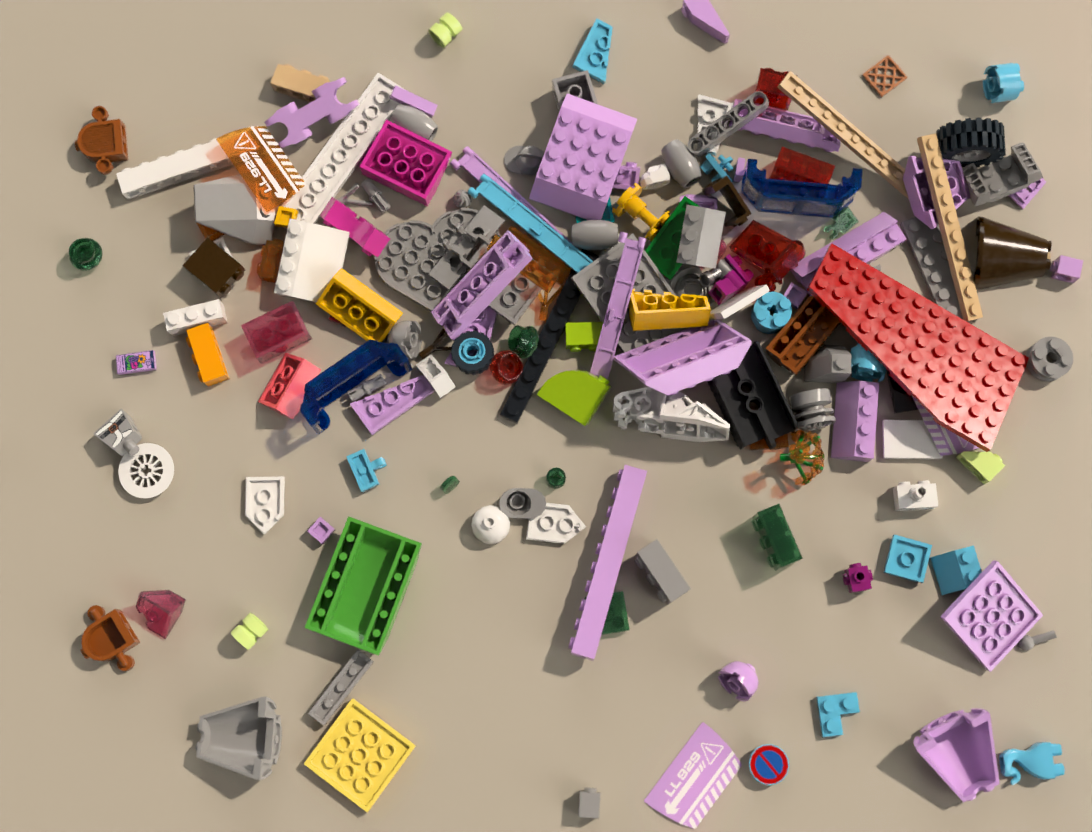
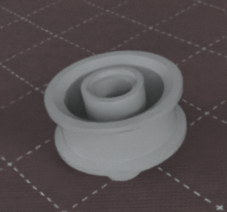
[1026,337,1073,381]

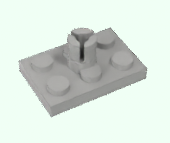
[488,264,548,326]

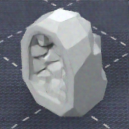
[640,163,670,190]

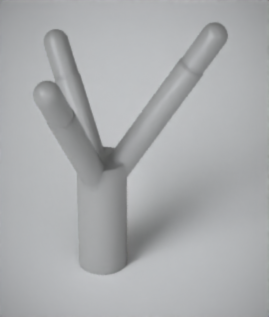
[336,183,373,206]

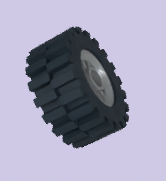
[936,118,1006,167]

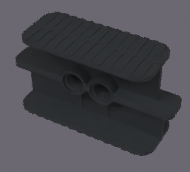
[707,341,798,450]

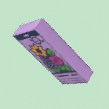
[116,350,157,375]

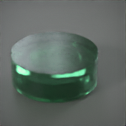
[441,476,460,494]

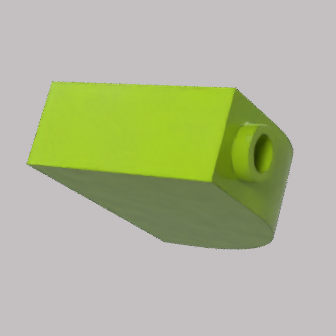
[537,370,612,426]

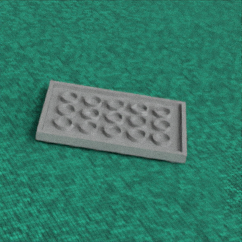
[571,233,690,353]

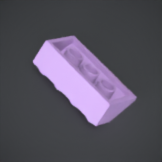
[831,381,879,462]

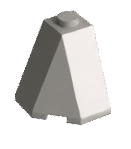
[804,345,851,383]

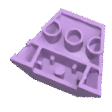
[903,156,971,229]

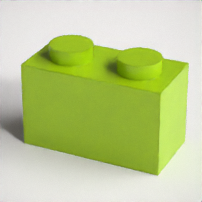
[565,322,603,352]

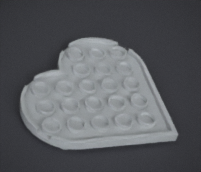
[375,208,501,311]

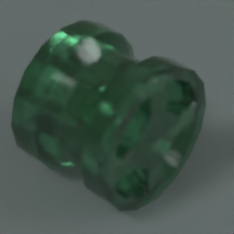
[547,468,566,489]

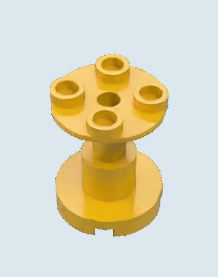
[612,183,671,242]

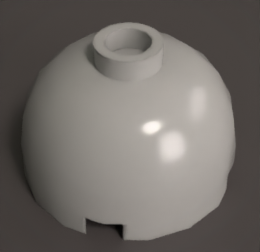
[387,321,422,359]

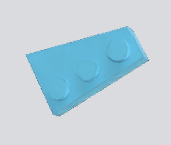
[572,18,613,84]

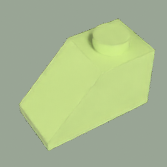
[956,451,1005,484]

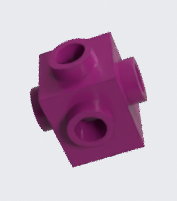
[843,563,873,593]

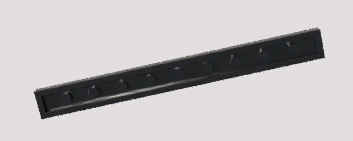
[500,249,599,424]

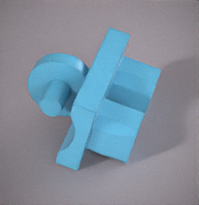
[700,153,734,182]

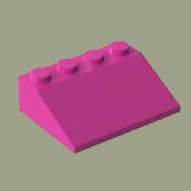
[360,120,452,207]

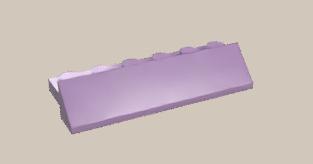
[729,99,840,152]
[789,212,907,296]
[431,230,533,341]

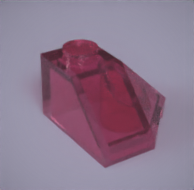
[136,590,186,639]

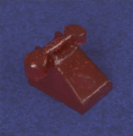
[729,220,806,292]

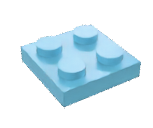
[883,534,932,583]

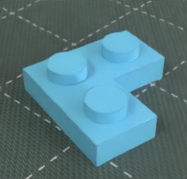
[816,692,860,737]

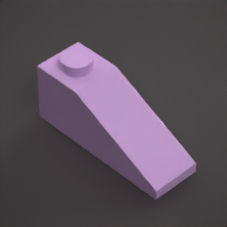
[681,0,730,44]

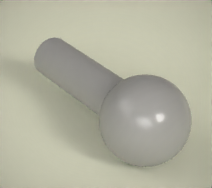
[1018,630,1057,651]

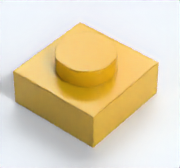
[274,206,298,228]

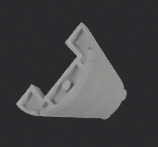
[196,697,282,780]

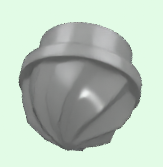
[453,190,472,208]

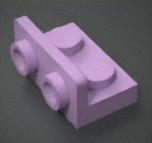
[613,162,640,189]

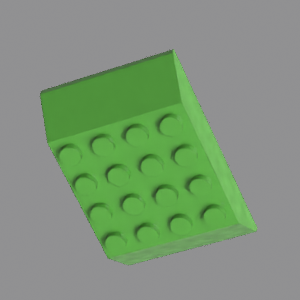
[305,516,422,656]

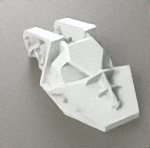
[613,387,730,442]

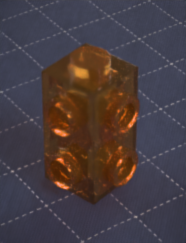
[257,239,284,283]

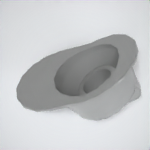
[504,146,544,176]
[499,488,546,519]

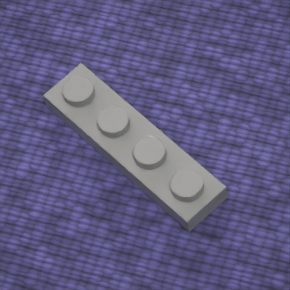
[308,650,374,726]

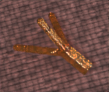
[538,283,564,321]

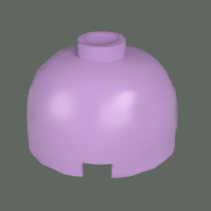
[718,661,759,702]

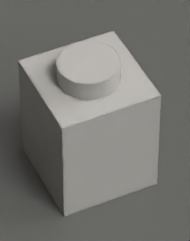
[579,787,601,818]

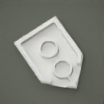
[245,476,285,535]
[526,503,586,544]

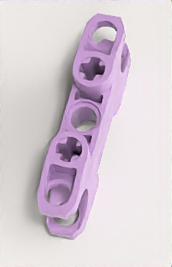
[265,77,360,149]

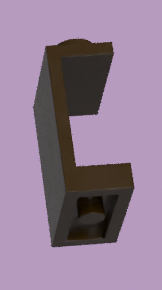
[701,176,752,227]
[182,237,245,298]

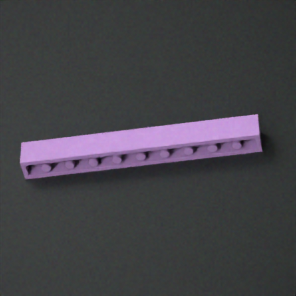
[568,465,647,661]

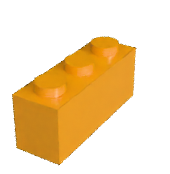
[186,323,229,386]

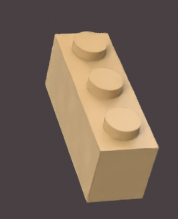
[270,64,330,102]

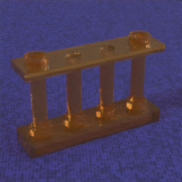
[487,226,572,293]

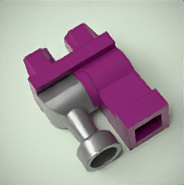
[699,254,754,305]

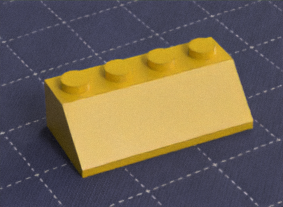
[315,268,403,348]

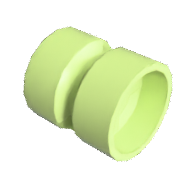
[428,12,463,48]
[231,612,269,650]

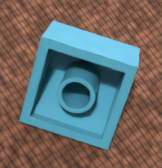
[930,545,982,595]

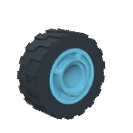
[451,330,495,375]

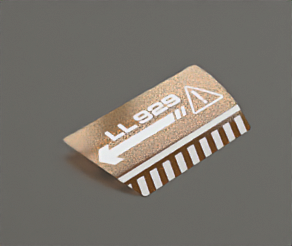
[216,126,306,212]

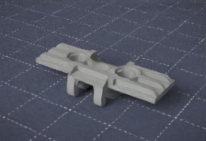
[428,206,505,290]

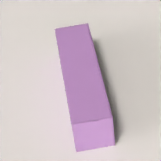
[390,85,438,118]

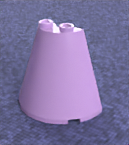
[914,708,1000,802]

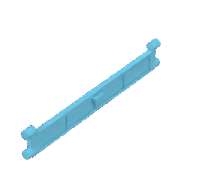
[467,174,593,273]

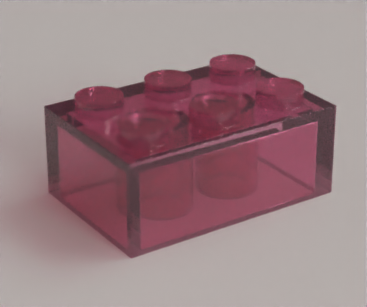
[241,301,312,364]

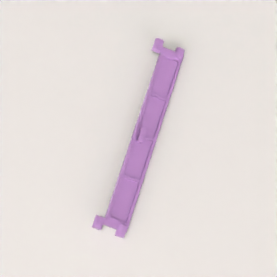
[450,146,577,270]
[590,232,646,379]

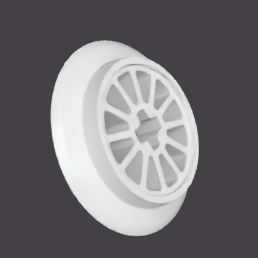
[118,443,174,498]

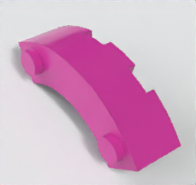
[320,197,390,257]

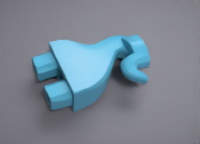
[999,742,1065,785]

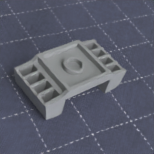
[962,142,1043,207]

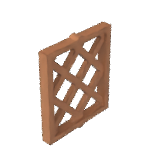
[862,55,908,98]

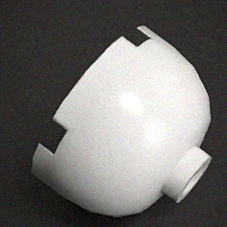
[471,505,510,544]

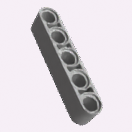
[687,91,769,157]

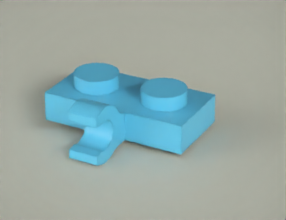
[346,449,387,492]

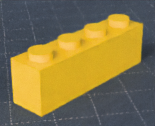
[629,288,711,331]

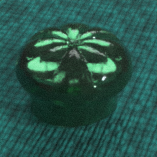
[69,238,103,270]
[508,325,539,359]

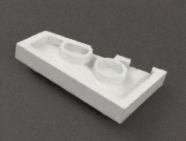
[698,94,733,156]

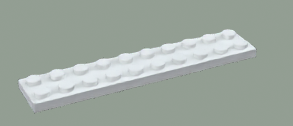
[275,73,404,230]

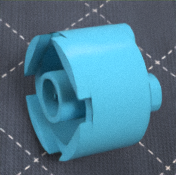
[983,63,1024,103]
[751,292,792,334]
[850,343,886,382]

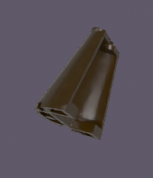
[973,216,1052,290]

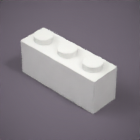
[163,299,228,336]

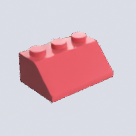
[258,353,321,419]

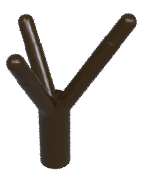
[419,328,452,359]

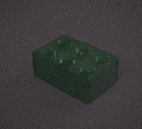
[751,504,803,571]

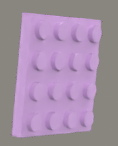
[940,560,1043,672]

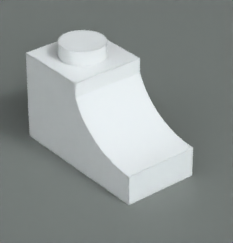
[416,354,456,398]

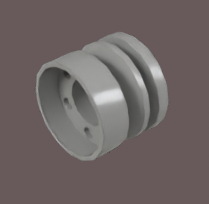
[789,388,836,431]

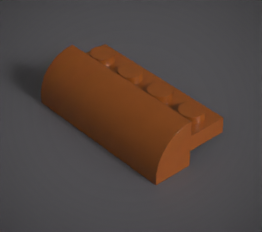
[765,295,841,376]

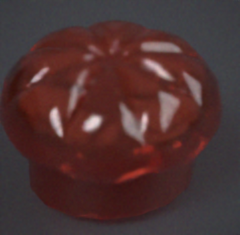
[490,350,523,384]

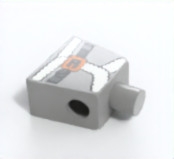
[93,409,142,456]

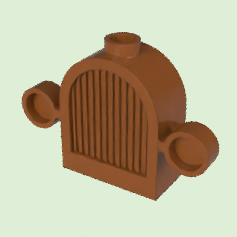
[75,106,128,175]
[80,605,140,671]

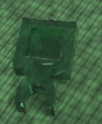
[823,206,859,240]

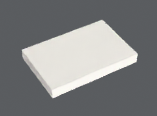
[709,284,769,321]
[882,420,943,459]

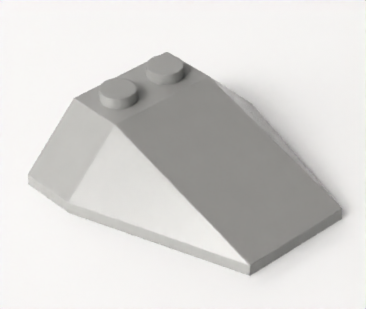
[193,172,275,246]

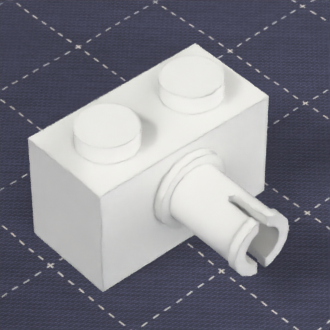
[893,480,938,511]

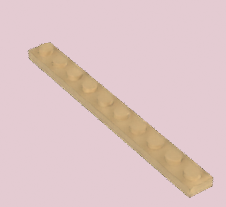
[777,71,909,199]
[917,133,983,322]

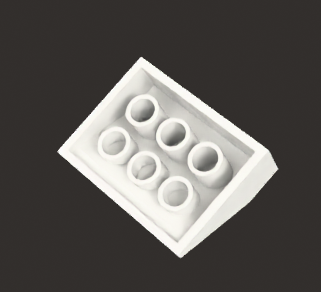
[274,219,350,302]

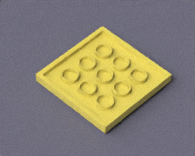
[304,698,416,813]

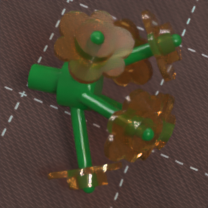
[780,430,825,485]

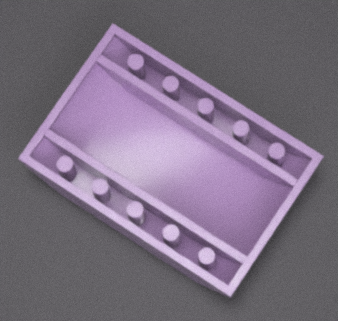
[529,93,637,220]
[614,320,752,395]

